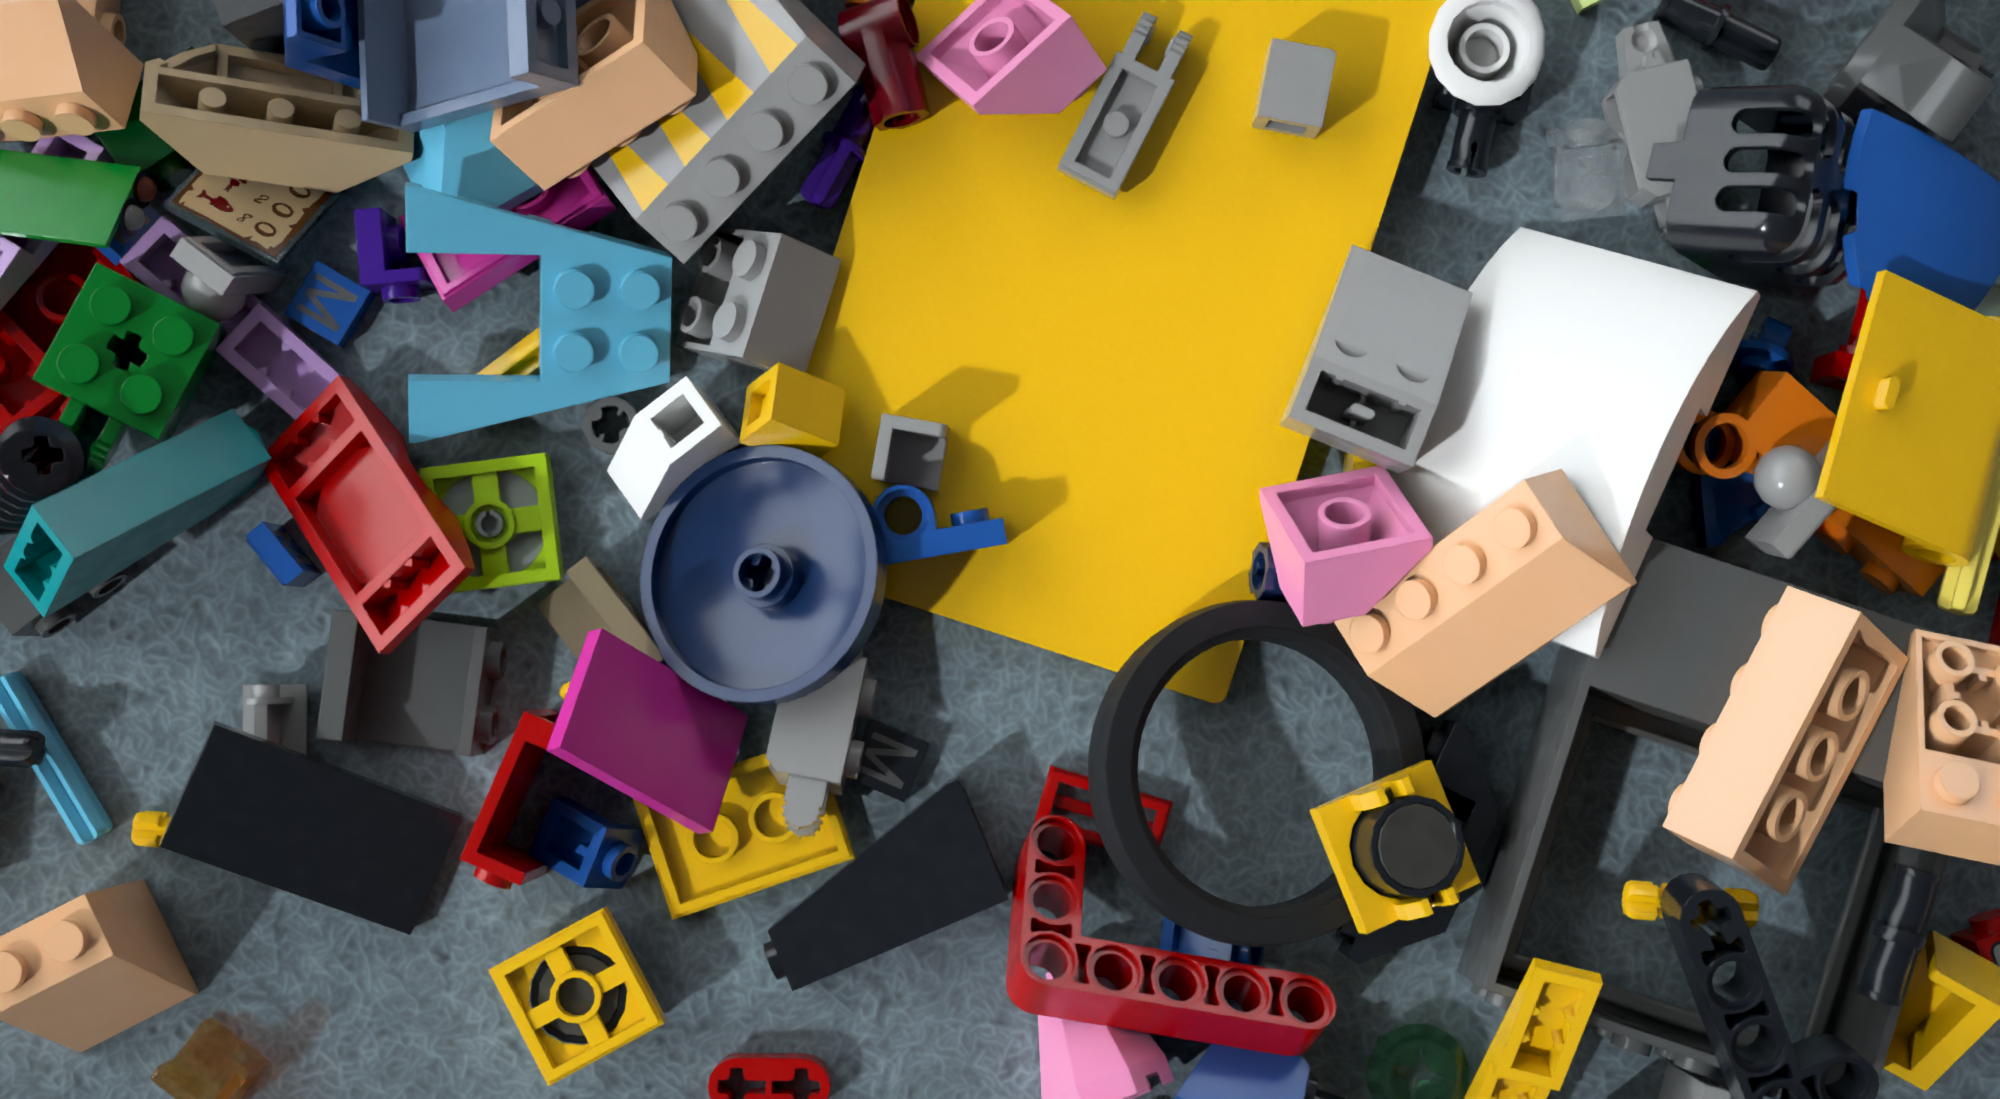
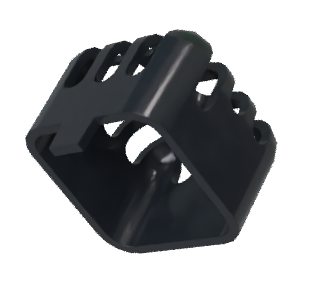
[1646,84,1857,288]

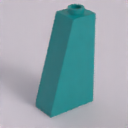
[4,408,272,618]

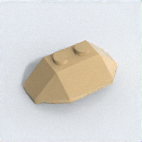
[139,43,414,193]

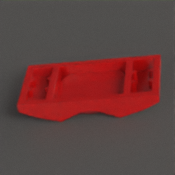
[264,375,475,654]

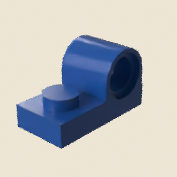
[873,485,1008,565]

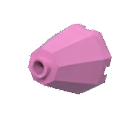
[1038,972,1175,1099]

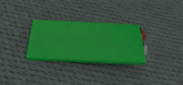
[0,149,158,248]

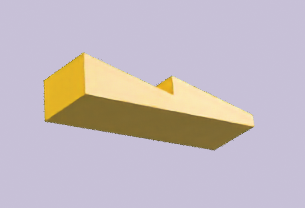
[1464,957,1603,1099]

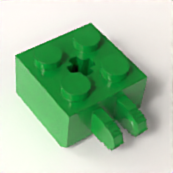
[32,262,227,471]

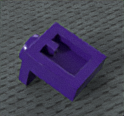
[354,207,437,304]

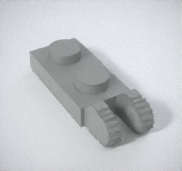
[1057,11,1193,200]

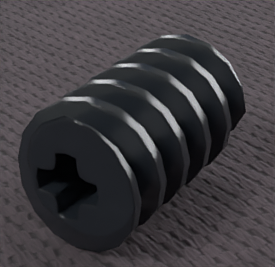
[0,416,85,530]

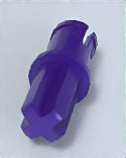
[801,85,874,210]

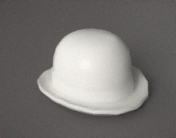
[1429,0,1546,106]

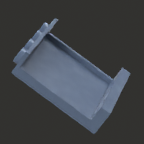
[357,0,579,133]

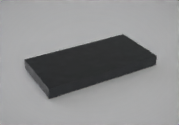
[159,720,463,935]

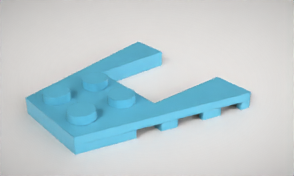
[405,182,672,443]

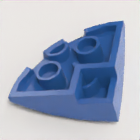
[1843,108,2000,311]

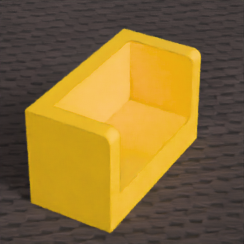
[1883,930,2000,1091]

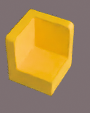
[739,362,845,458]

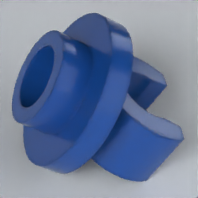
[1729,316,1794,384]

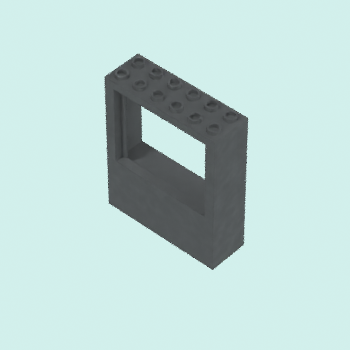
[1457,539,1949,1099]

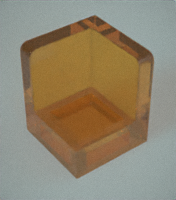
[150,1018,269,1099]

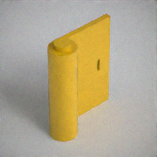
[1814,270,2000,567]

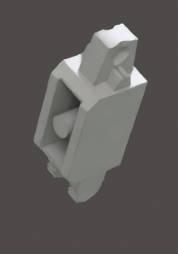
[1601,21,1704,247]
[766,646,878,839]

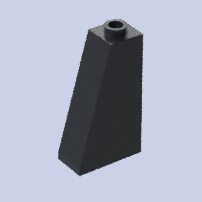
[763,776,1009,991]

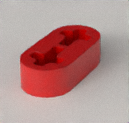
[707,1053,832,1099]

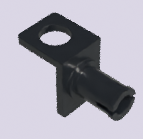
[1432,82,1534,178]

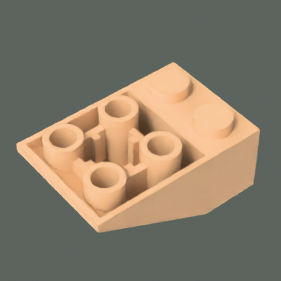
[1883,629,2000,866]

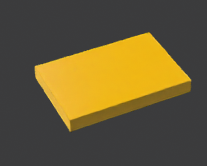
[633,753,856,920]

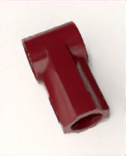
[838,0,931,131]

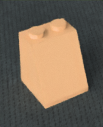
[0,879,199,1052]

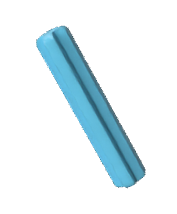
[0,672,113,845]

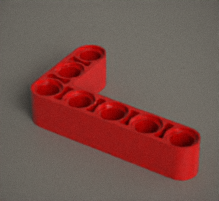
[1006,815,1337,1056]

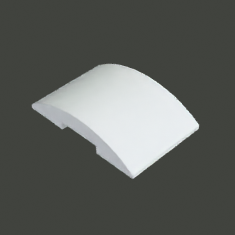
[1387,227,1761,659]

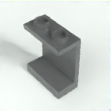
[316,609,508,757]

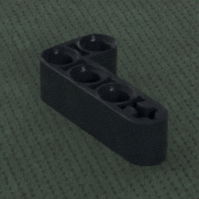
[1660,873,1879,1099]

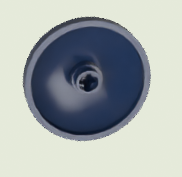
[640,445,887,706]

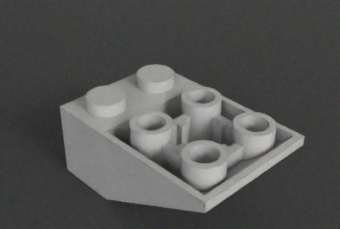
[1279,244,1473,474]

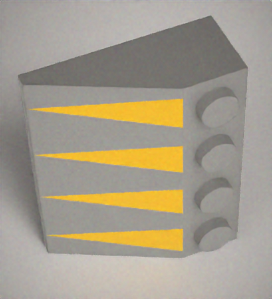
[591,0,866,264]

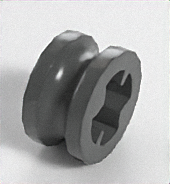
[582,396,639,455]

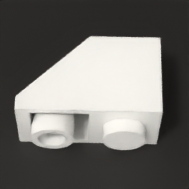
[607,376,745,522]

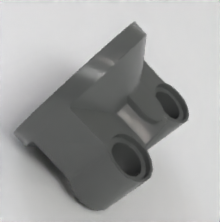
[1821,0,1998,142]

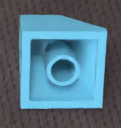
[403,110,544,211]

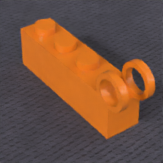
[1676,370,1946,597]

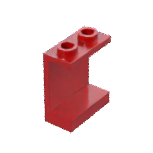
[459,708,560,890]

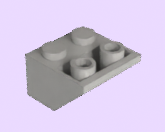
[674,227,842,374]

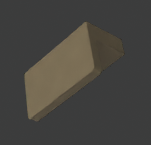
[538,556,667,665]

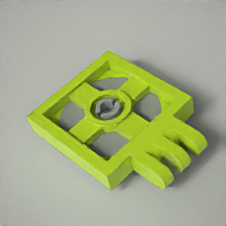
[418,452,565,595]

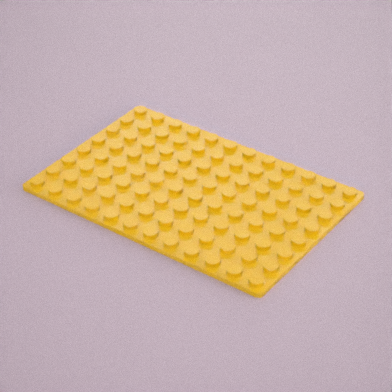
[806,0,1446,703]

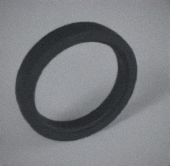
[1087,600,1425,947]

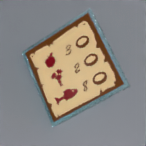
[164,168,347,269]

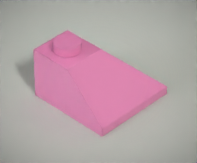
[916,0,1108,115]
[1259,466,1433,627]

